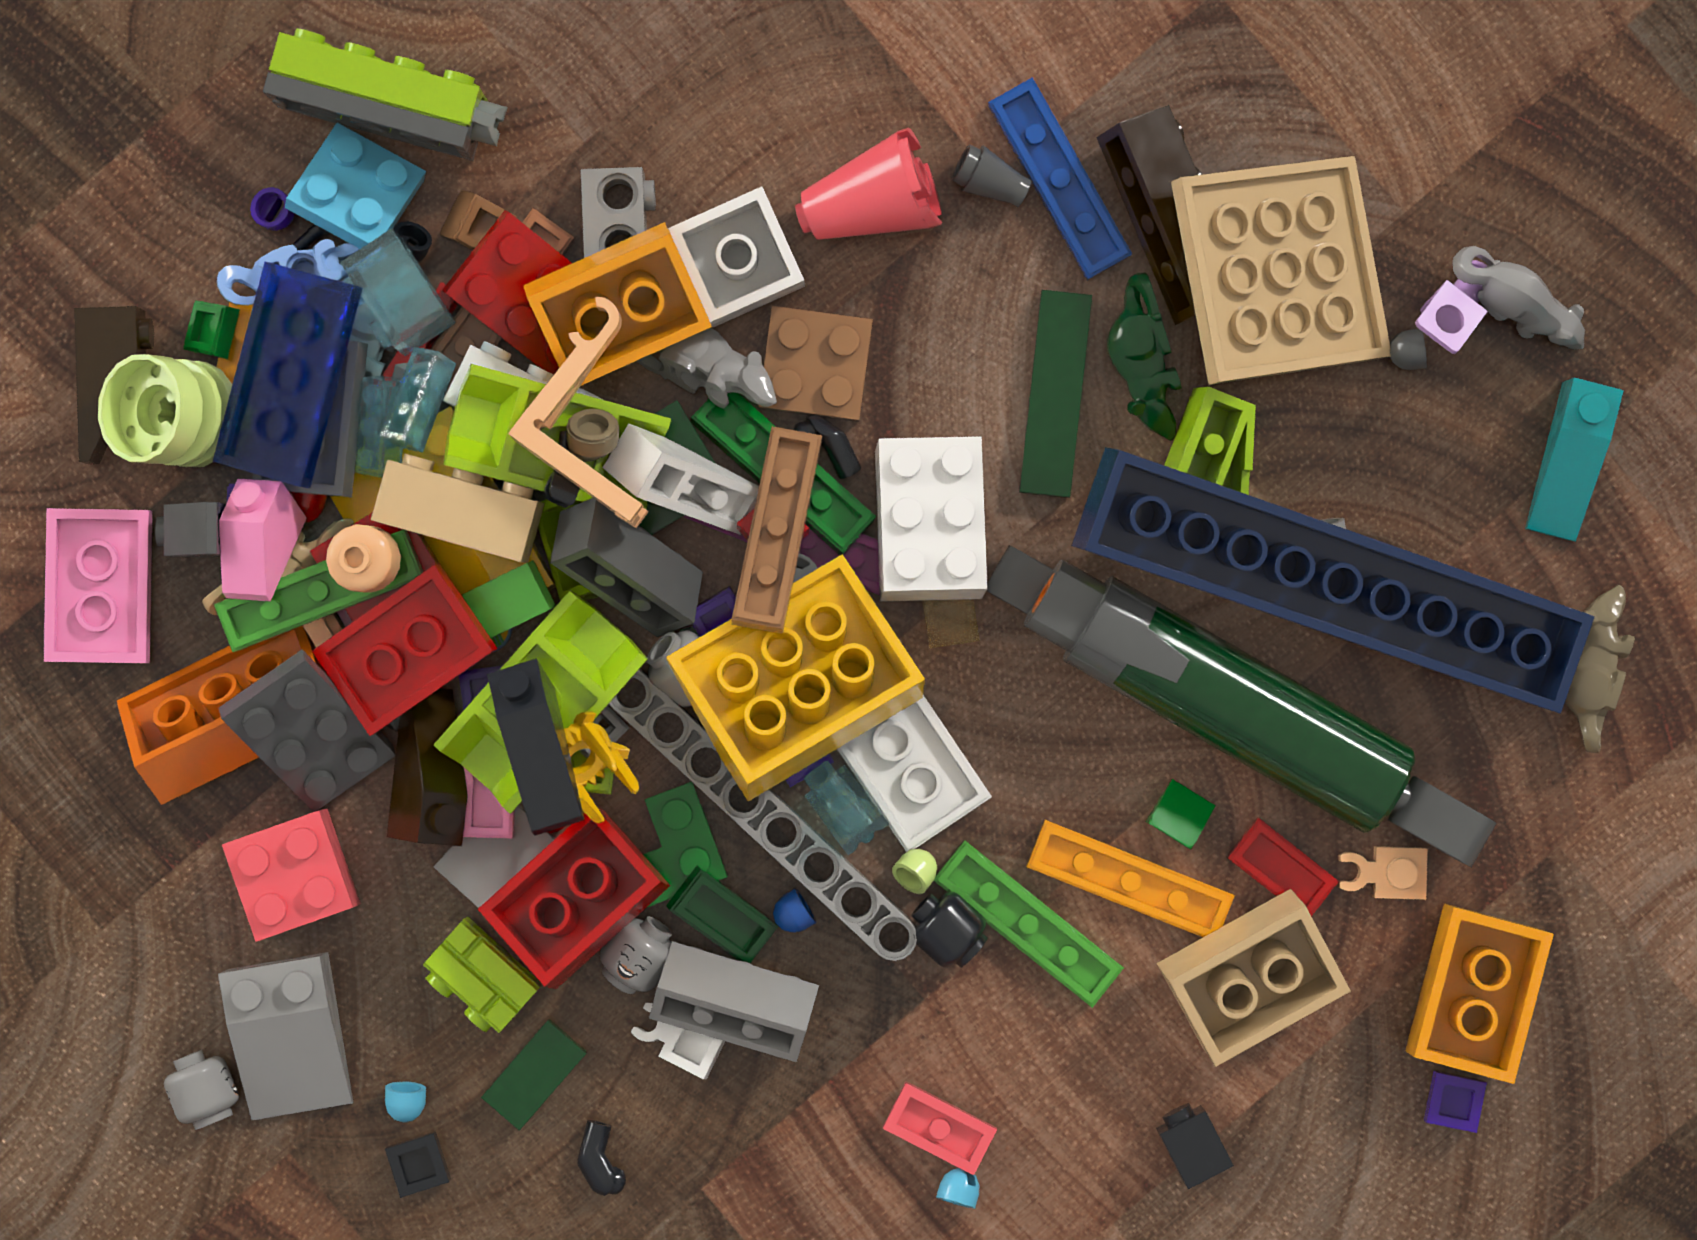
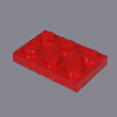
[442,210,572,375]
[312,563,498,736]

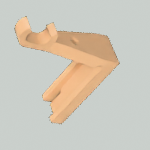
[508,297,648,528]

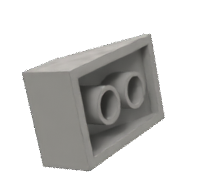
[218,952,353,1120]

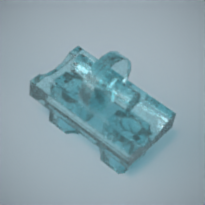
[804,761,889,856]

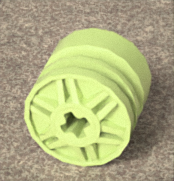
[98,354,238,467]

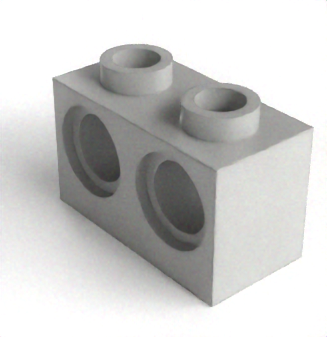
[581,167,656,258]

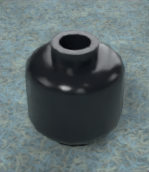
[911,892,988,968]

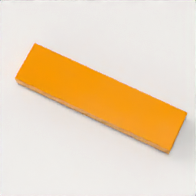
[1026,819,1235,937]

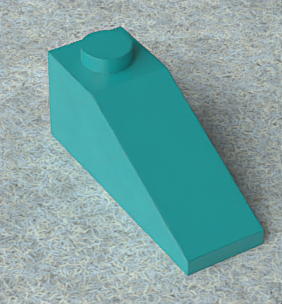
[1525,377,1624,542]

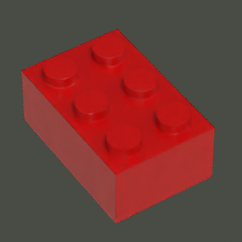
[477,807,670,989]

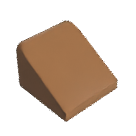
[440,190,517,251]

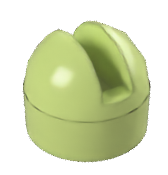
[892,849,937,894]

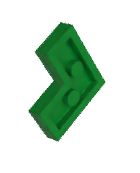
[643,781,728,907]

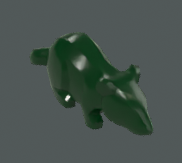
[1107,272,1182,441]

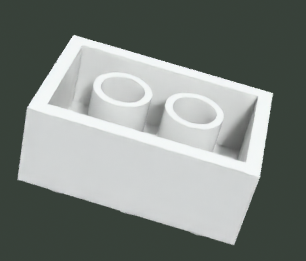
[875,437,987,601]

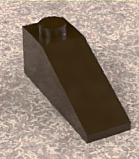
[74,306,154,465]
[387,688,468,846]

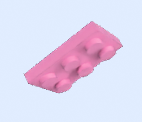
[44,508,152,663]

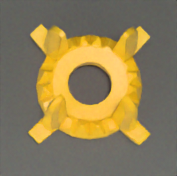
[564,711,639,823]

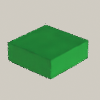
[183,300,240,359]

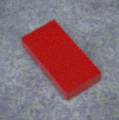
[1226,817,1339,917]

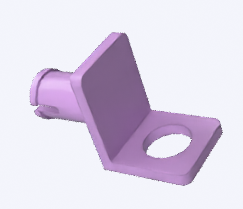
[1415,260,1488,354]

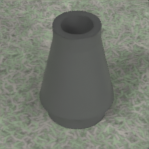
[952,144,1031,207]

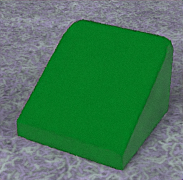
[1145,779,1216,850]

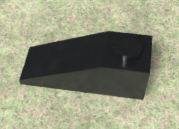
[487,658,584,836]

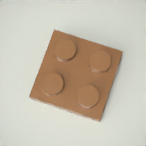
[758,306,873,421]

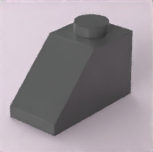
[155,502,226,558]

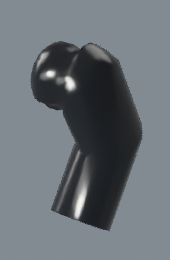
[577,1120,626,1196]

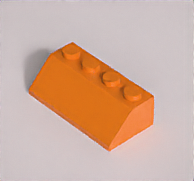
[117,626,330,805]

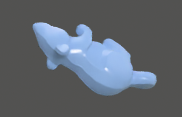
[217,239,386,306]

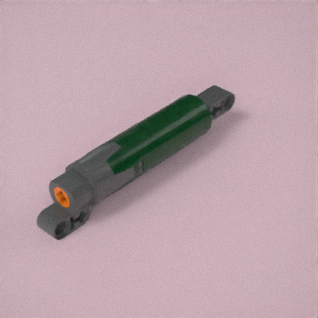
[986,545,1497,868]

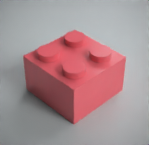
[222,808,361,942]

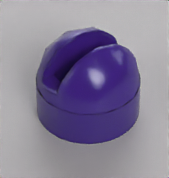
[250,187,295,231]

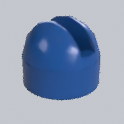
[773,888,817,933]

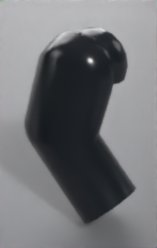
[793,415,861,479]

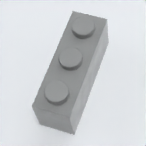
[649,941,819,1062]

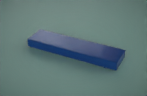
[988,77,1132,281]

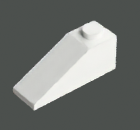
[603,423,759,535]

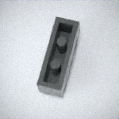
[550,498,703,637]

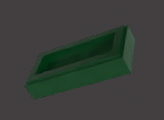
[666,866,779,963]
[481,1019,587,1131]

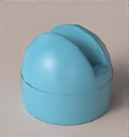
[385,1082,426,1123]
[936,1168,980,1209]

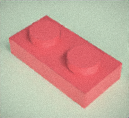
[883,1081,997,1175]

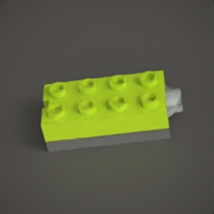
[263,28,508,161]

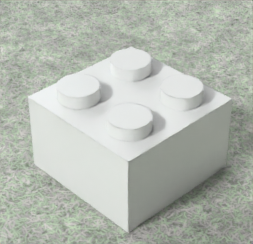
[668,187,805,328]

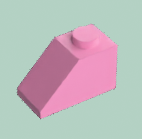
[219,479,306,602]

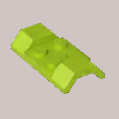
[444,364,671,518]
[434,590,648,814]

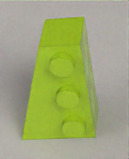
[1164,387,1256,495]

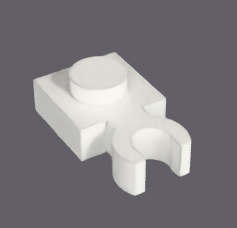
[631,1003,725,1079]

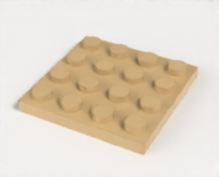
[1171,156,1391,385]

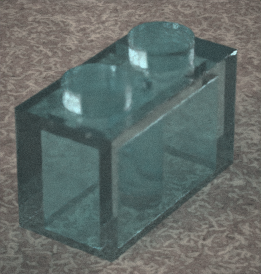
[340,228,456,356]

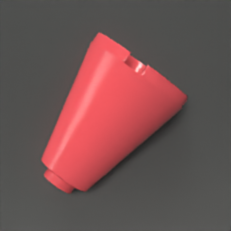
[795,128,942,240]

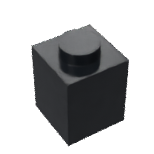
[1156,1103,1234,1189]

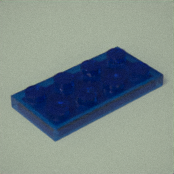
[213,261,363,489]

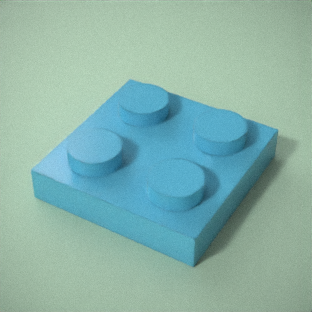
[285,123,426,257]

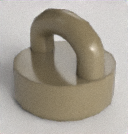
[566,409,619,462]

